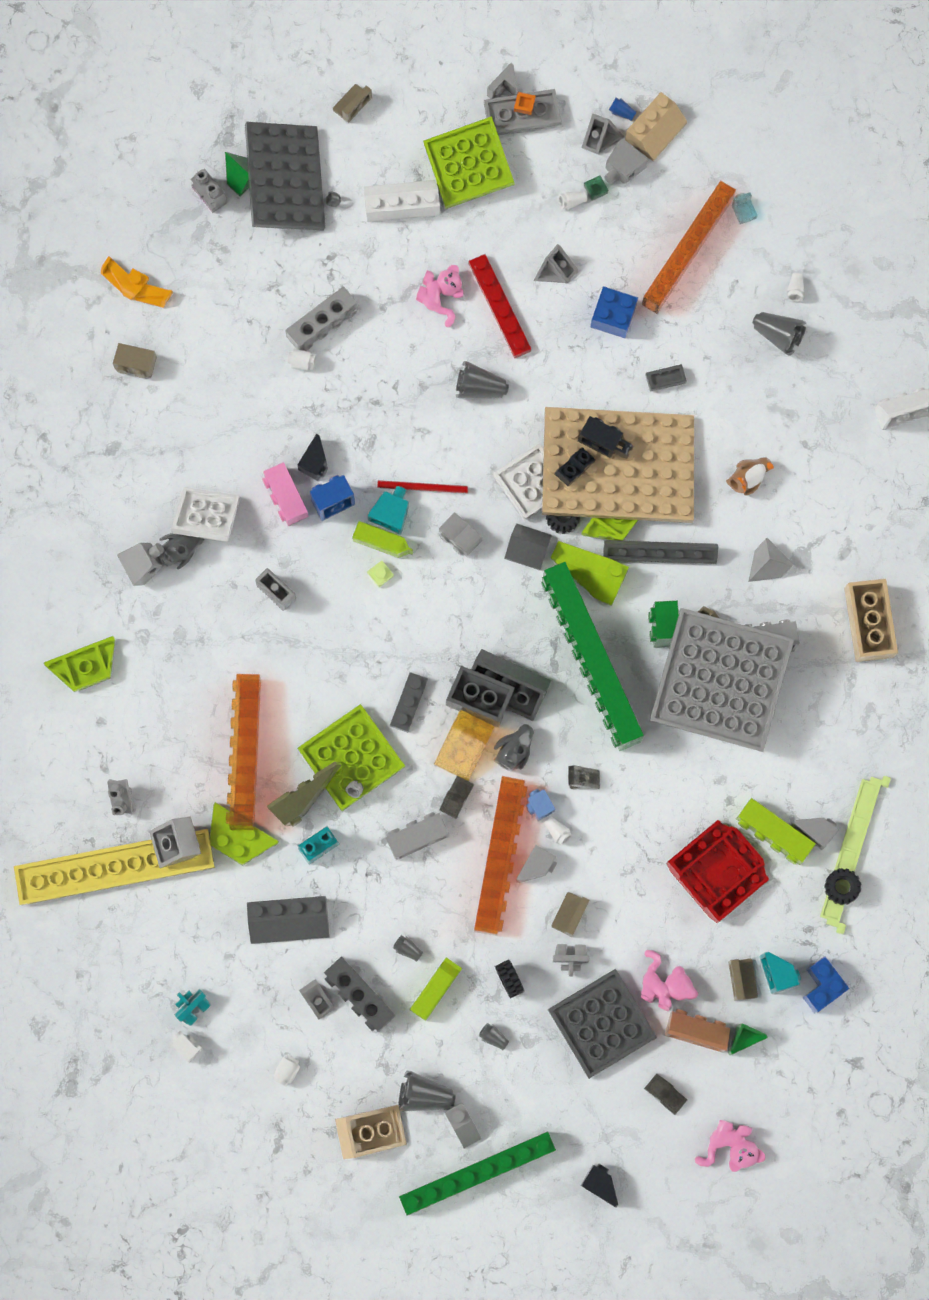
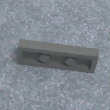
[390,672,428,733]

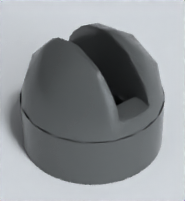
[326,191,341,207]

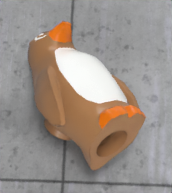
[726,457,774,496]

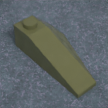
[267,762,342,827]

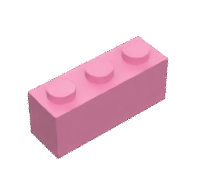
[262,462,309,526]

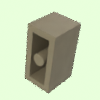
[112,343,157,378]

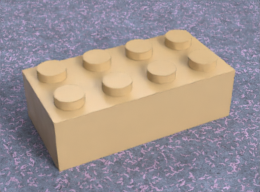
[844,579,898,662]

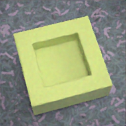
[367,561,394,587]

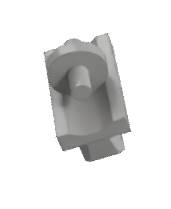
[107,779,133,815]
[553,944,589,977]

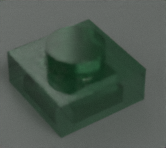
[584,175,609,201]

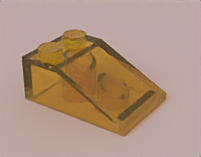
[434,710,495,782]

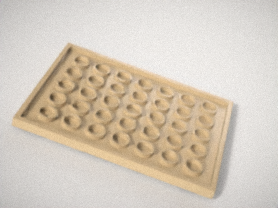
[542,407,694,523]

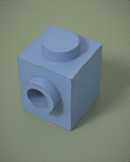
[525,789,556,821]

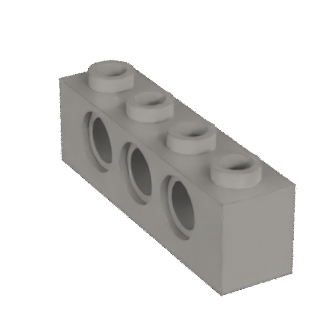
[285,286,358,351]

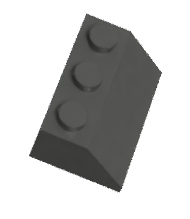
[446,666,515,728]

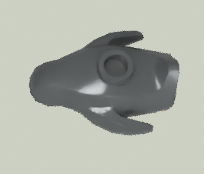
[159,533,204,569]
[494,724,534,771]

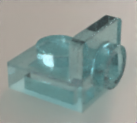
[732,192,758,224]

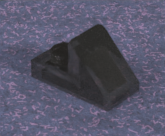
[568,765,600,789]
[439,776,474,819]
[644,1073,687,1115]

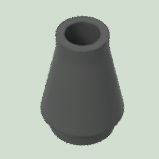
[393,935,423,962]
[479,1023,509,1051]

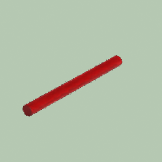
[377,480,468,494]

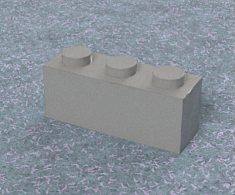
[386,812,449,860]

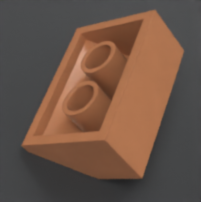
[664,1009,730,1052]

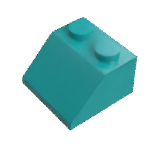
[759,952,801,994]

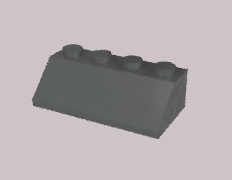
[471,649,552,721]
[247,896,330,944]

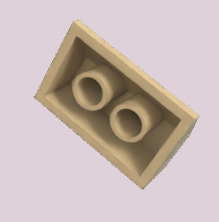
[625,92,687,161]

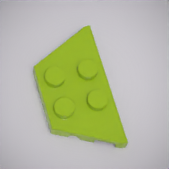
[581,518,638,541]
[44,636,115,692]
[210,802,279,866]

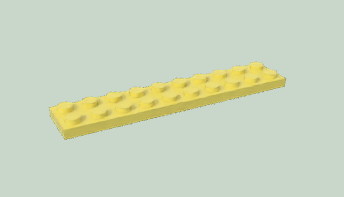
[14,829,215,905]

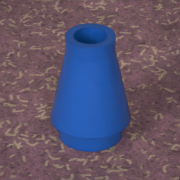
[609,97,637,121]

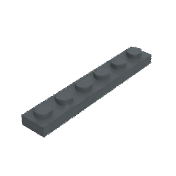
[603,540,719,564]

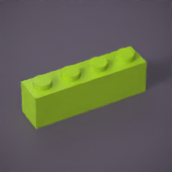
[736,798,816,865]

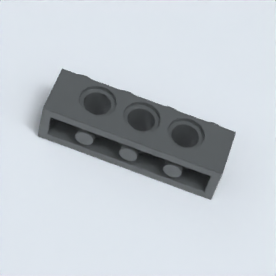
[324,956,396,1032]

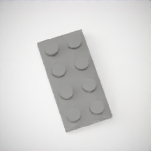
[484,89,561,135]

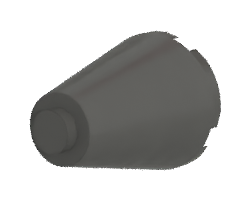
[752,312,806,356]
[456,361,509,398]
[398,1070,456,1111]

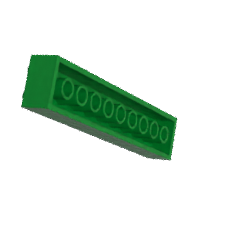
[541,562,644,751]

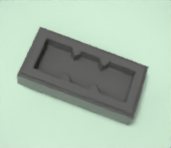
[645,364,687,392]

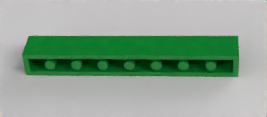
[399,1131,556,1216]

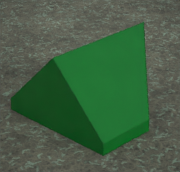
[225,152,249,196]
[728,1023,768,1055]

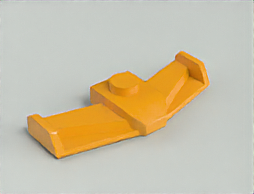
[101,256,173,308]

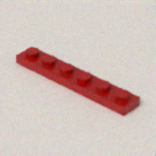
[468,254,532,359]

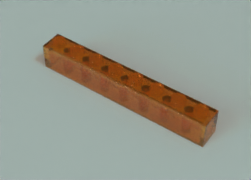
[642,180,736,314]
[226,674,261,830]
[474,776,528,936]

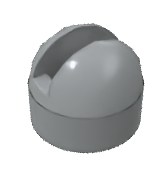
[346,781,363,798]

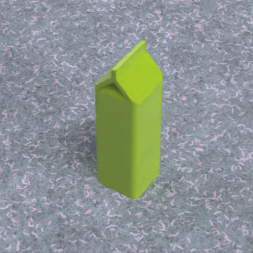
[352,521,413,558]
[410,957,462,1021]

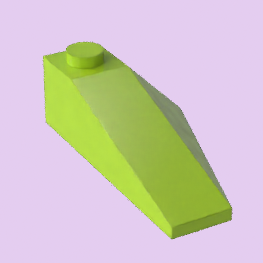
[551,541,629,606]

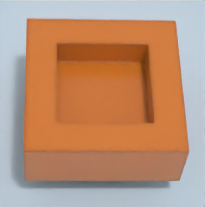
[514,92,536,115]

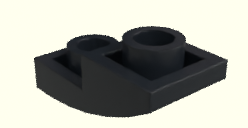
[555,447,596,486]

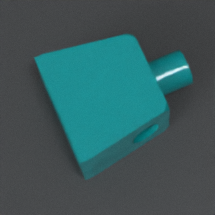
[368,486,409,535]

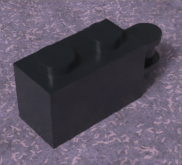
[577,416,634,459]

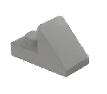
[487,63,516,99]
[299,979,335,1020]

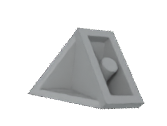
[581,114,625,154]
[534,244,578,283]
[748,538,793,582]

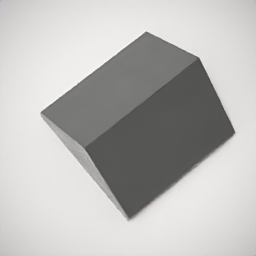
[504,523,552,570]

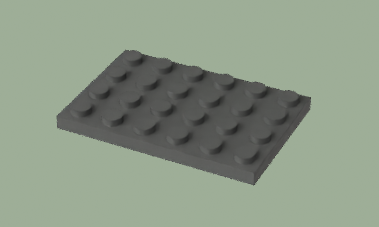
[245,121,325,231]

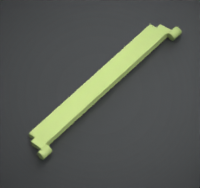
[820,776,891,935]

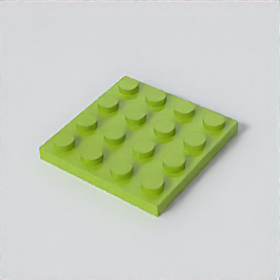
[423,116,515,209]
[297,704,405,811]

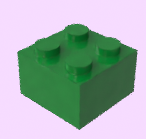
[648,600,679,648]

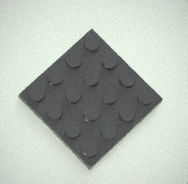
[548,969,657,1079]

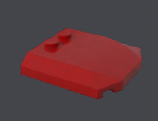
[666,820,769,924]

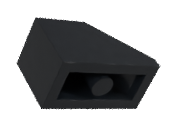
[297,434,328,481]
[580,1164,618,1208]

